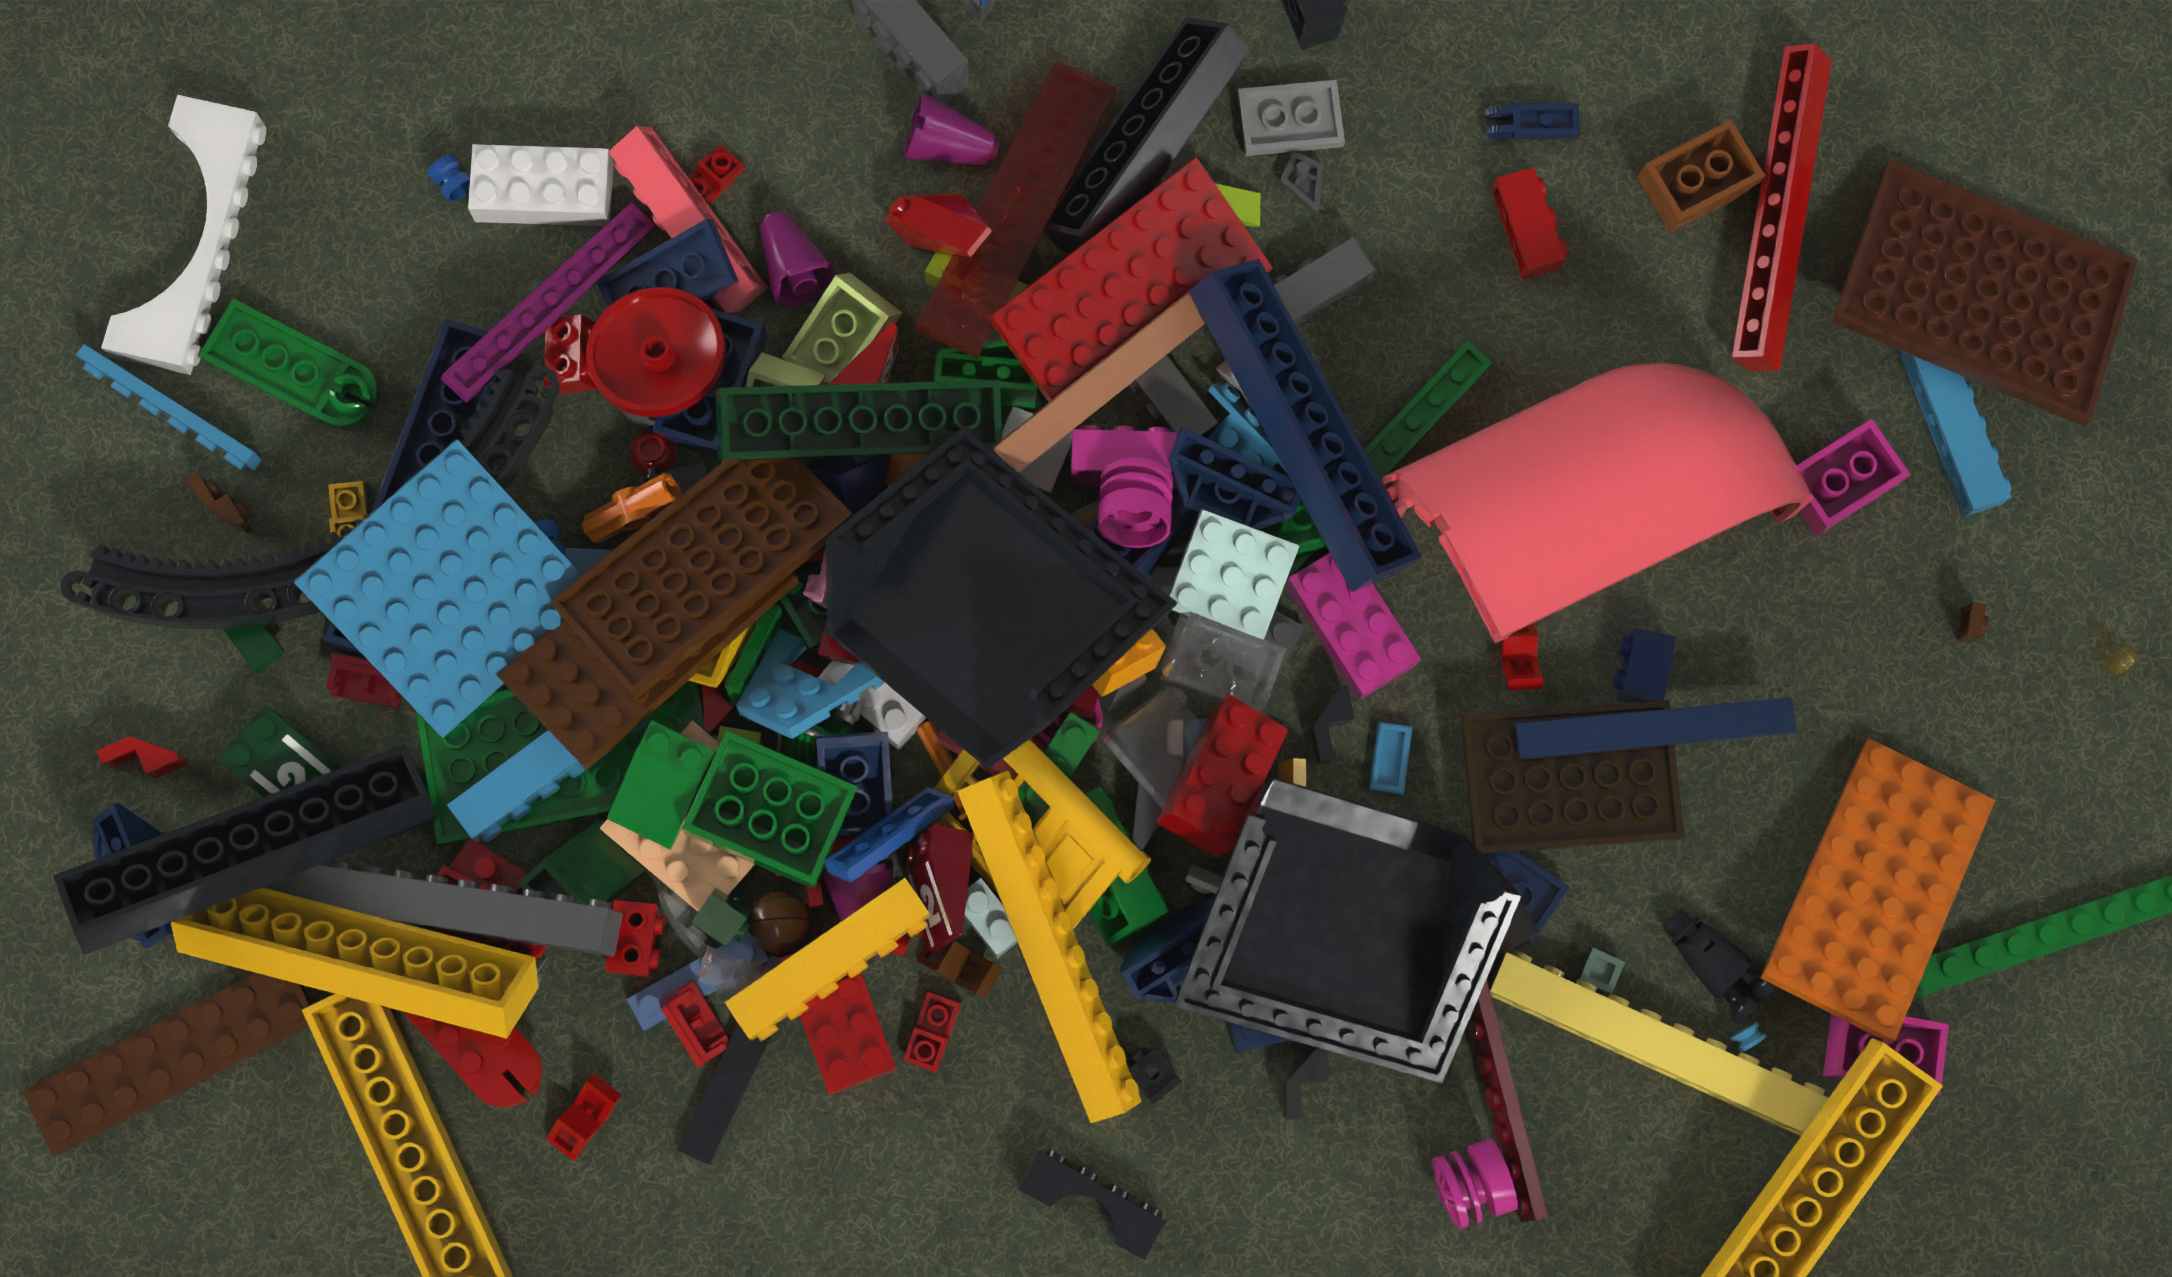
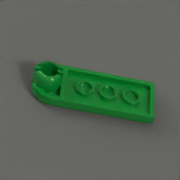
[198,298,379,429]

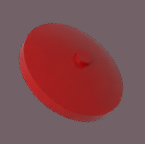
[586,287,726,417]

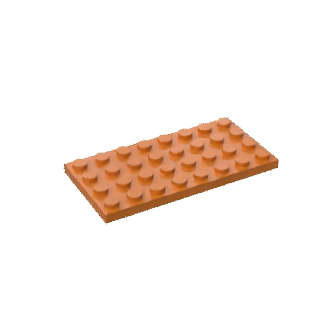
[1760,738,1995,1044]

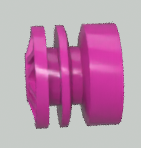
[1098,457,1173,548]
[1432,1138,1518,1230]

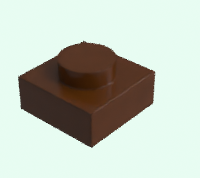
[1957,601,1989,643]

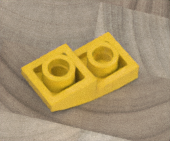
[328,481,368,537]

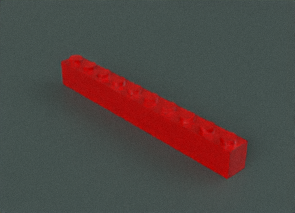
[1732,43,1832,372]

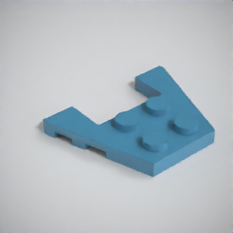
[736,629,885,739]

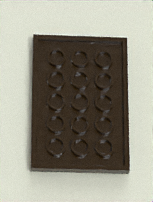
[1460,700,1685,854]

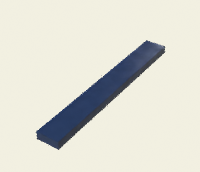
[1514,697,1797,760]

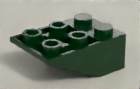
[518,816,648,905]

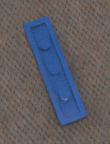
[824,787,954,882]

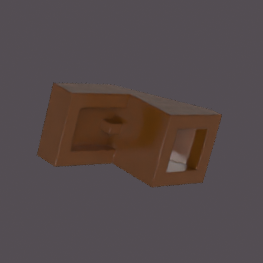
[916,940,1002,999]

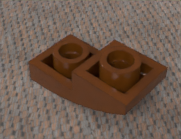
[186,472,253,533]

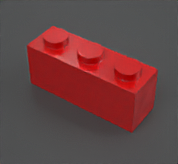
[1491,167,1568,280]

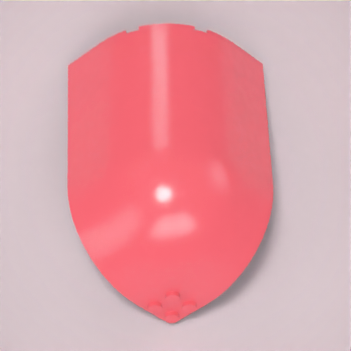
[1381,363,1813,644]

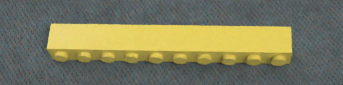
[1488,950,1829,1136]

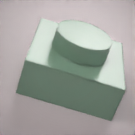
[1578,947,1625,995]

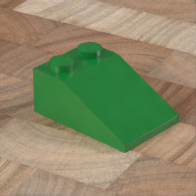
[607,720,716,850]

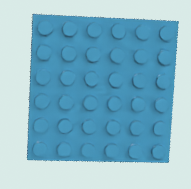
[294,439,582,738]

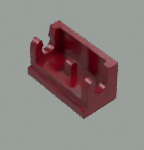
[326,653,402,709]

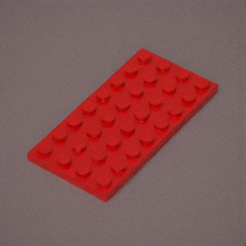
[988,157,1273,402]

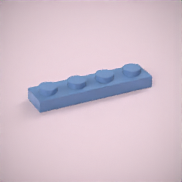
[626,931,769,1031]

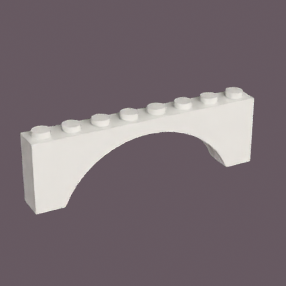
[101,95,266,375]

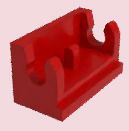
[659,979,730,1068]

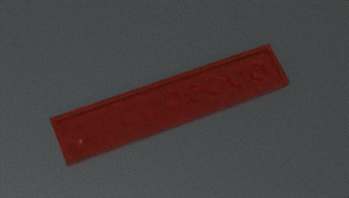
[915,61,1116,359]

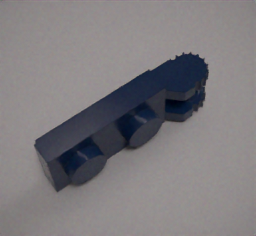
[1485,103,1580,140]

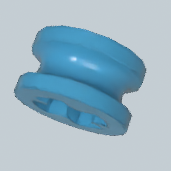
[1730,1021,1767,1053]

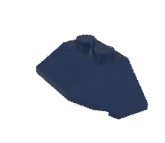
[1168,427,1301,530]
[92,804,173,949]
[1119,898,1214,1002]

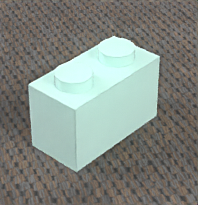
[964,878,1018,959]

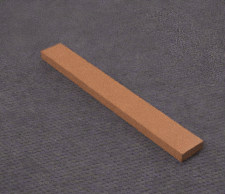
[990,287,1205,472]

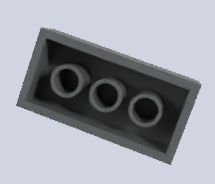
[851,0,969,104]

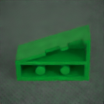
[933,338,1037,409]

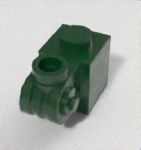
[691,887,751,947]

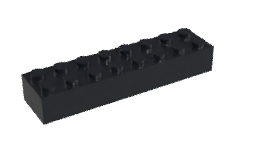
[1038,17,1250,253]

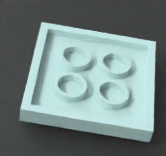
[1168,509,1299,643]

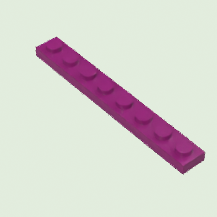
[441,202,656,403]

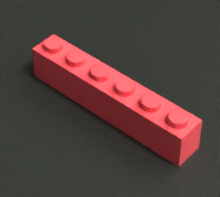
[608,126,768,313]

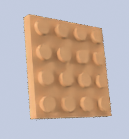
[599,721,755,911]

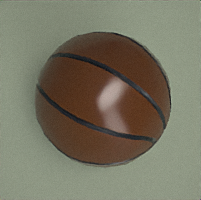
[747,892,811,954]

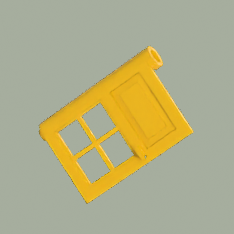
[931,739,1151,930]

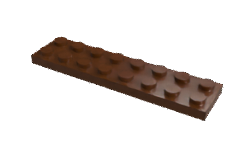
[23,973,312,1156]

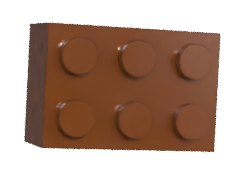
[1637,120,1765,234]

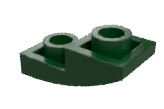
[223,625,285,674]

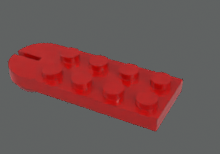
[402,1011,543,1108]

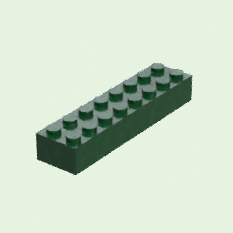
[715,380,1002,461]

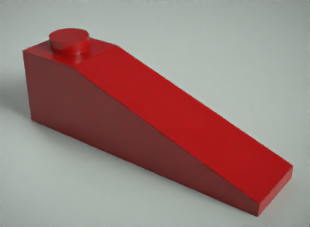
[884,192,992,257]

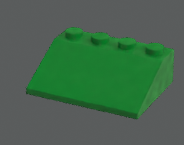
[682,730,858,890]

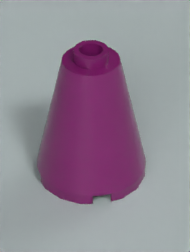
[903,94,999,165]
[759,211,836,308]
[823,858,894,957]

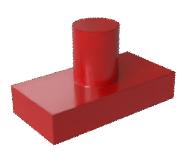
[450,839,527,895]

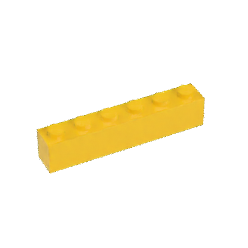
[724,878,931,1041]

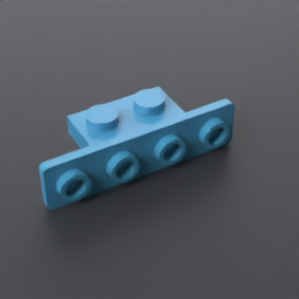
[1208,382,1286,471]

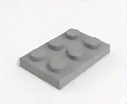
[1237,80,1345,156]

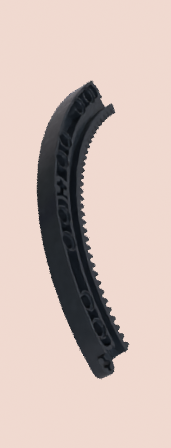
[60,366,560,629]

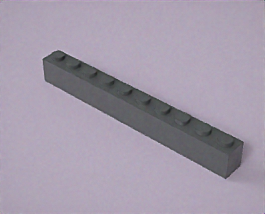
[278,861,623,957]

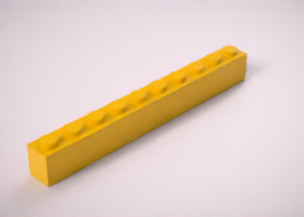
[957,770,1142,1123]

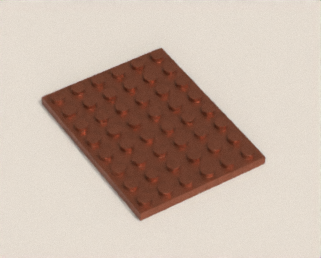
[1831,159,2138,427]

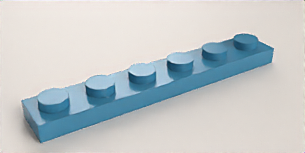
[76,344,262,471]

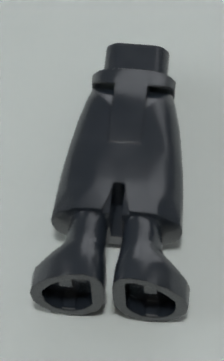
[1663,908,1777,1025]

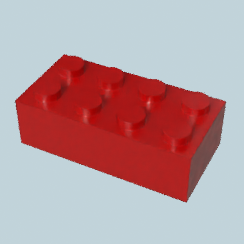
[1156,694,1289,858]
[779,952,896,1096]

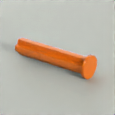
[917,721,968,821]

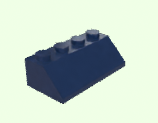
[653,308,768,461]

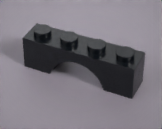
[1018,1148,1166,1260]

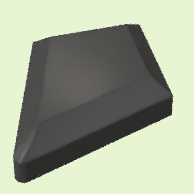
[1279,151,1324,214]

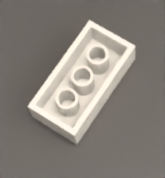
[468,144,614,226]

